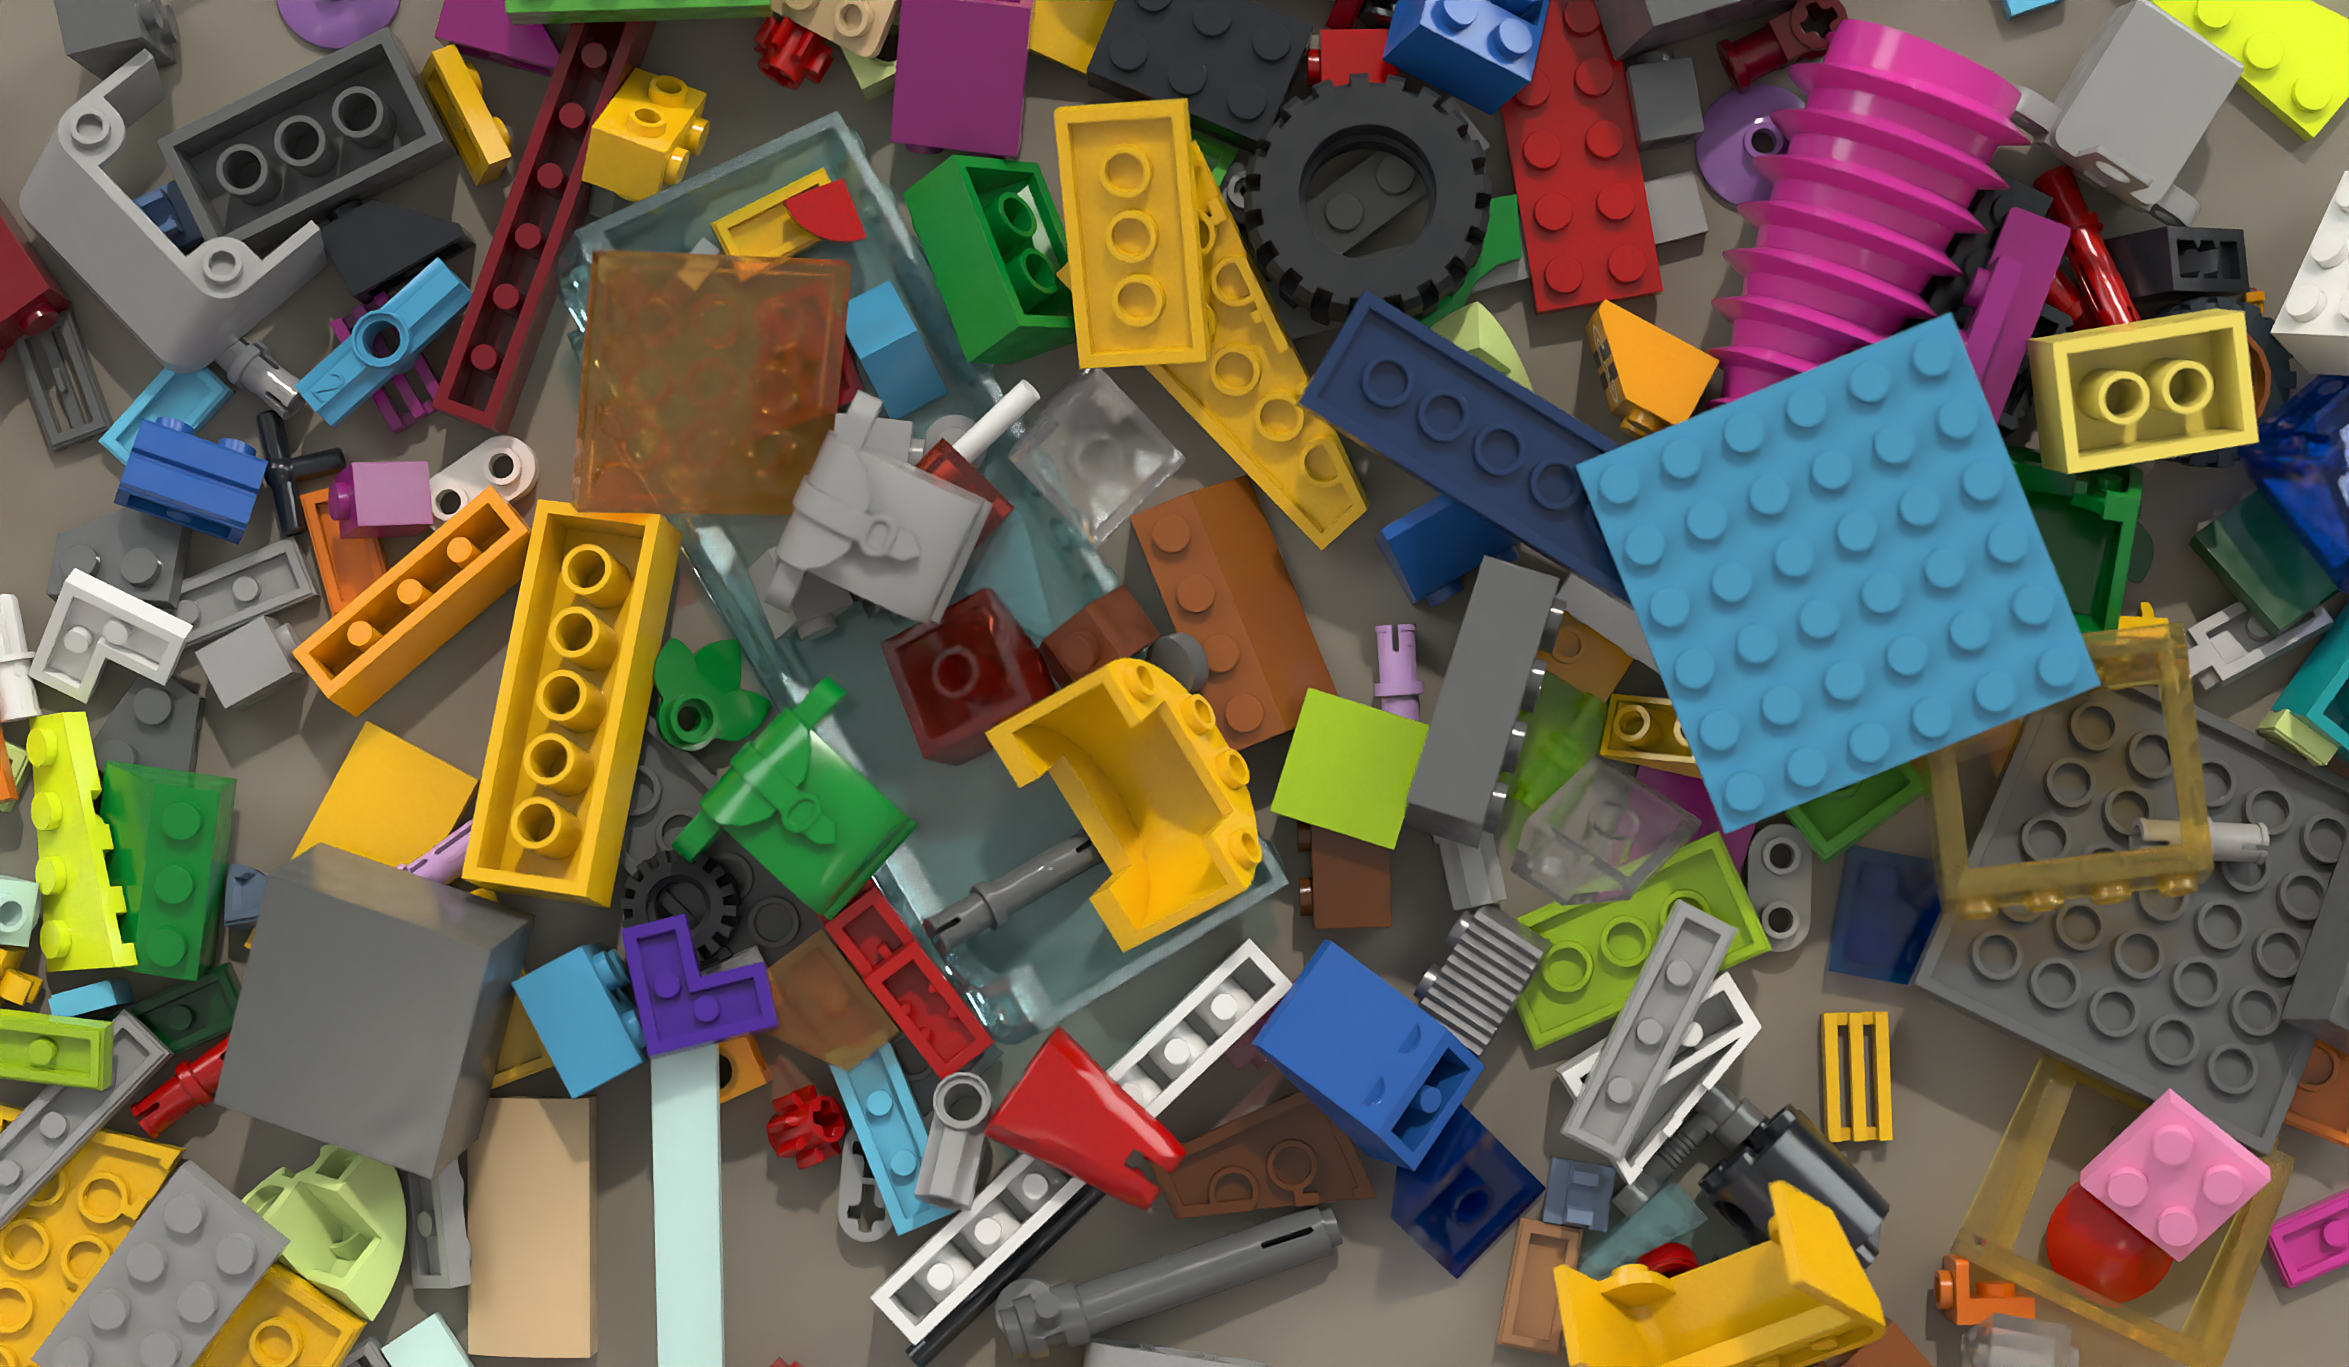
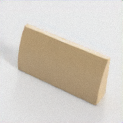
[467,1095,598,1358]

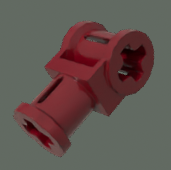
[1716,0,1848,94]

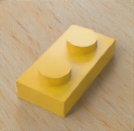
[420,43,512,187]

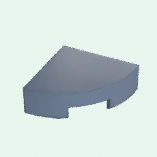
[224,864,268,931]

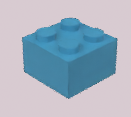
[512,943,651,1099]

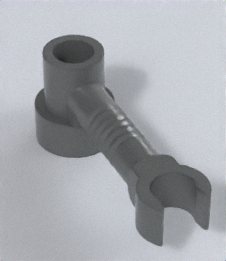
[1611,1080,1765,1219]

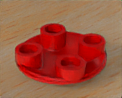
[2046,1181,2174,1303]

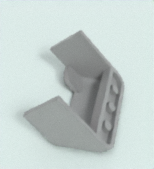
[19,48,329,374]

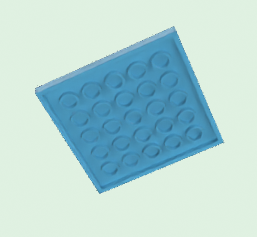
[1575,312,2101,834]

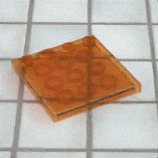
[571,249,852,515]

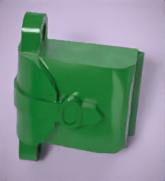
[671,675,918,921]

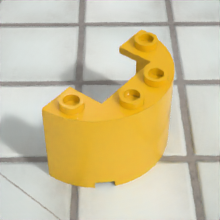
[985,658,1262,953]

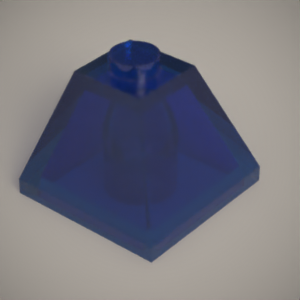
[1391,1103,1546,1279]

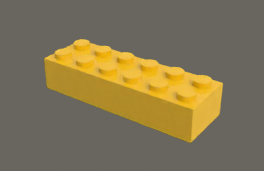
[461,499,683,908]

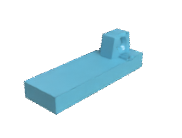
[825,1030,959,1236]

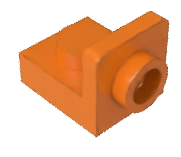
[1934,1255,2035,1325]

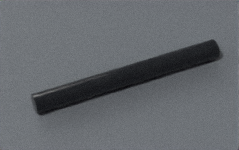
[905,1183,1107,1367]

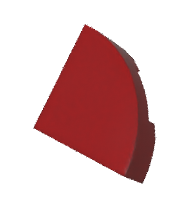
[783,178,867,244]

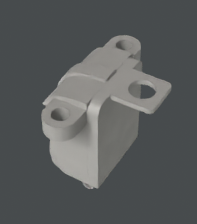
[2010,0,2244,227]
[764,390,993,624]

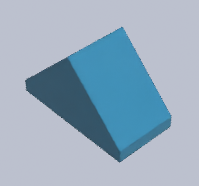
[834,280,948,420]

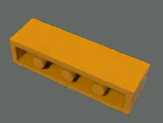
[292,485,532,718]

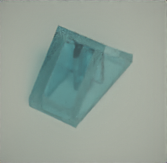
[964,510,1054,641]

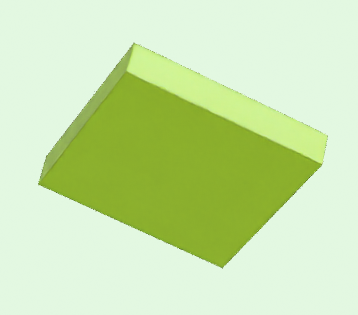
[1270,687,1430,850]

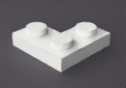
[27,568,193,704]

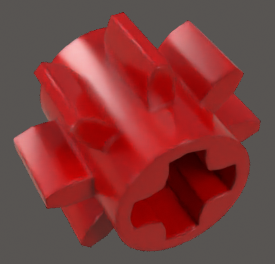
[753,16,834,90]
[766,1084,847,1170]

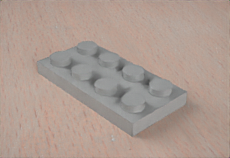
[31,1160,291,1367]

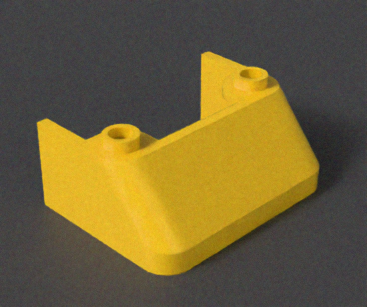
[1553,1180,1886,1367]

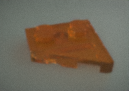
[764,929,900,1074]

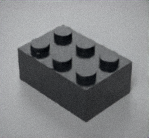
[1086,0,1314,155]

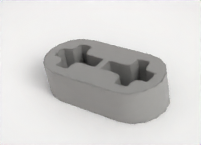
[838,1127,893,1242]

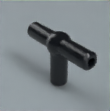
[256,410,347,537]

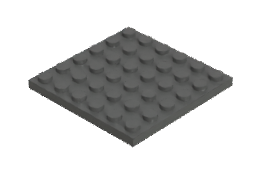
[1907,654,2349,1158]

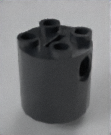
[1698,1104,1890,1270]

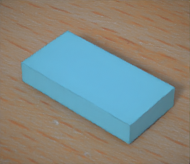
[98,366,236,466]

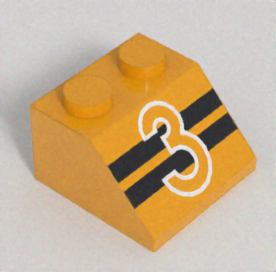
[1585,299,1720,440]

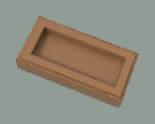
[1495,1216,1583,1357]

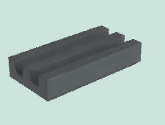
[13,310,114,452]

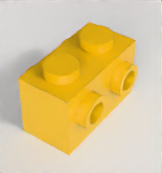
[581,67,710,206]

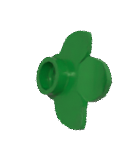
[653,638,771,751]

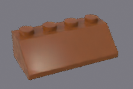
[1130,474,1339,752]

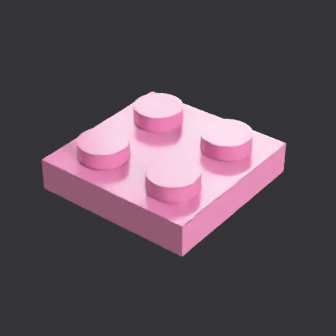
[2080,1088,2271,1263]

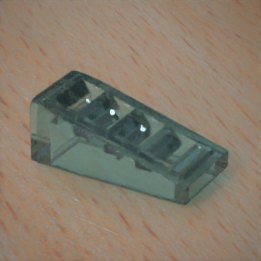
[1577,1179,1709,1278]

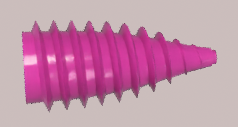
[1704,19,2031,411]

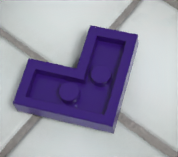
[621,914,780,1060]

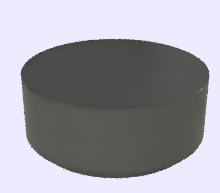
[1145,632,1209,695]

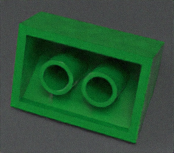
[902,155,1077,365]
[100,760,237,981]

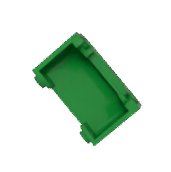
[2004,444,2144,652]

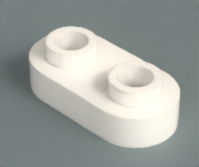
[429,436,539,531]

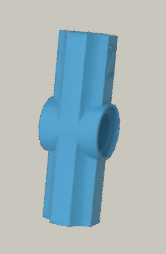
[295,257,473,429]

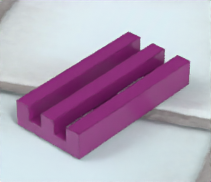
[329,291,440,434]

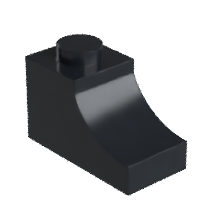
[2104,226,2250,304]

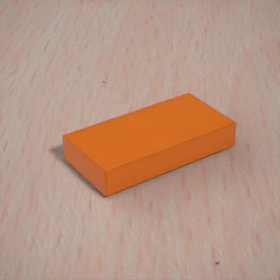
[300,488,390,618]

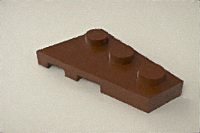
[1150,1090,1377,1219]

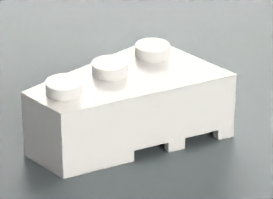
[1554,970,1762,1185]

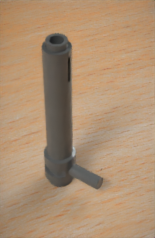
[999,1205,1343,1362]

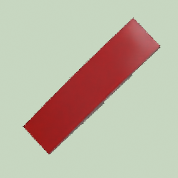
[813,878,995,1080]

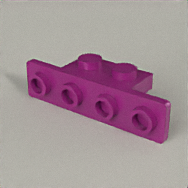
[1957,207,2071,426]

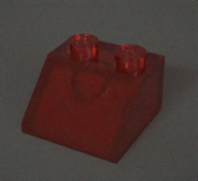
[879,586,1057,766]

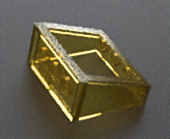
[1918,622,2214,920]
[1950,1053,2296,1367]

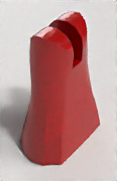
[983,1025,1188,1211]

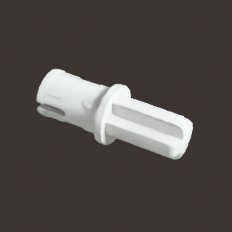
[0,594,42,723]

